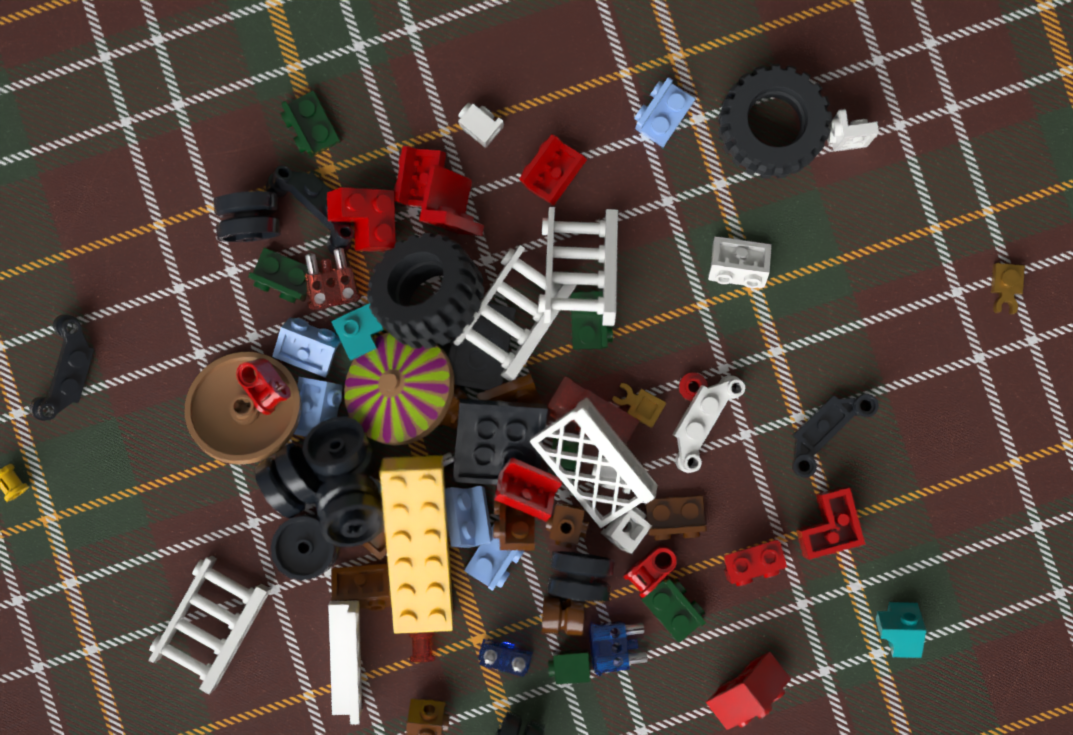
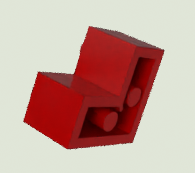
[327,187,396,252]
[796,487,865,560]
[706,652,791,730]

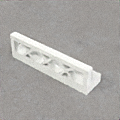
[329,601,362,724]

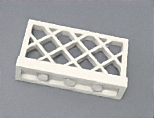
[529,397,658,528]

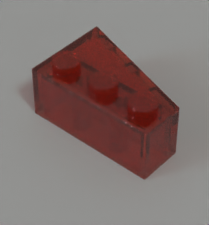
[547,376,640,445]

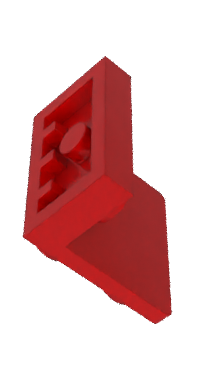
[419,165,484,237]

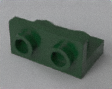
[280,91,341,158]
[248,248,314,304]
[570,290,613,350]
[641,576,706,643]

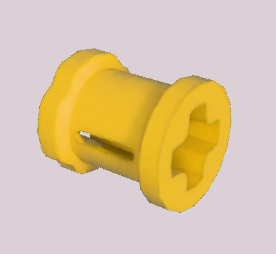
[0,464,29,502]

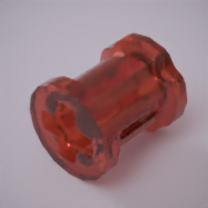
[409,632,435,662]

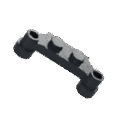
[266,165,354,256]
[29,314,94,421]
[792,394,879,478]

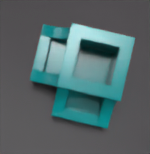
[331,303,384,361]
[876,602,926,658]

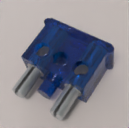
[588,621,648,676]
[478,639,533,677]

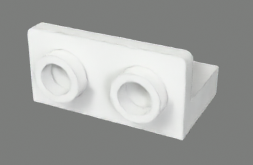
[827,109,879,152]
[708,237,771,288]

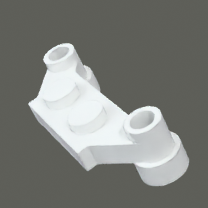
[672,375,745,473]

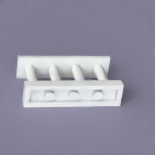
[539,207,618,326]
[453,245,577,382]
[149,556,272,694]

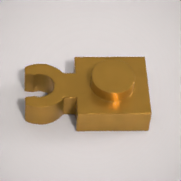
[991,263,1025,314]
[612,383,666,428]

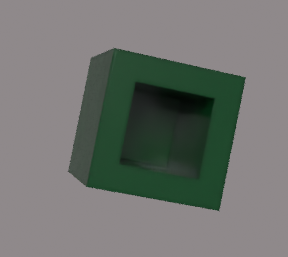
[548,649,590,685]

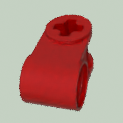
[236,358,291,415]
[622,545,677,598]

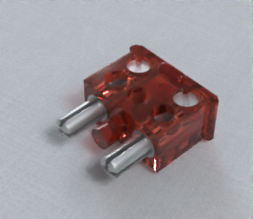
[304,248,361,310]

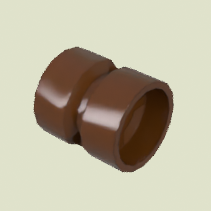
[542,595,584,636]

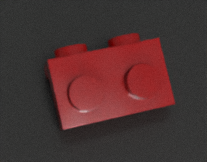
[519,134,587,206]
[394,145,446,208]
[494,458,562,521]
[723,540,787,586]

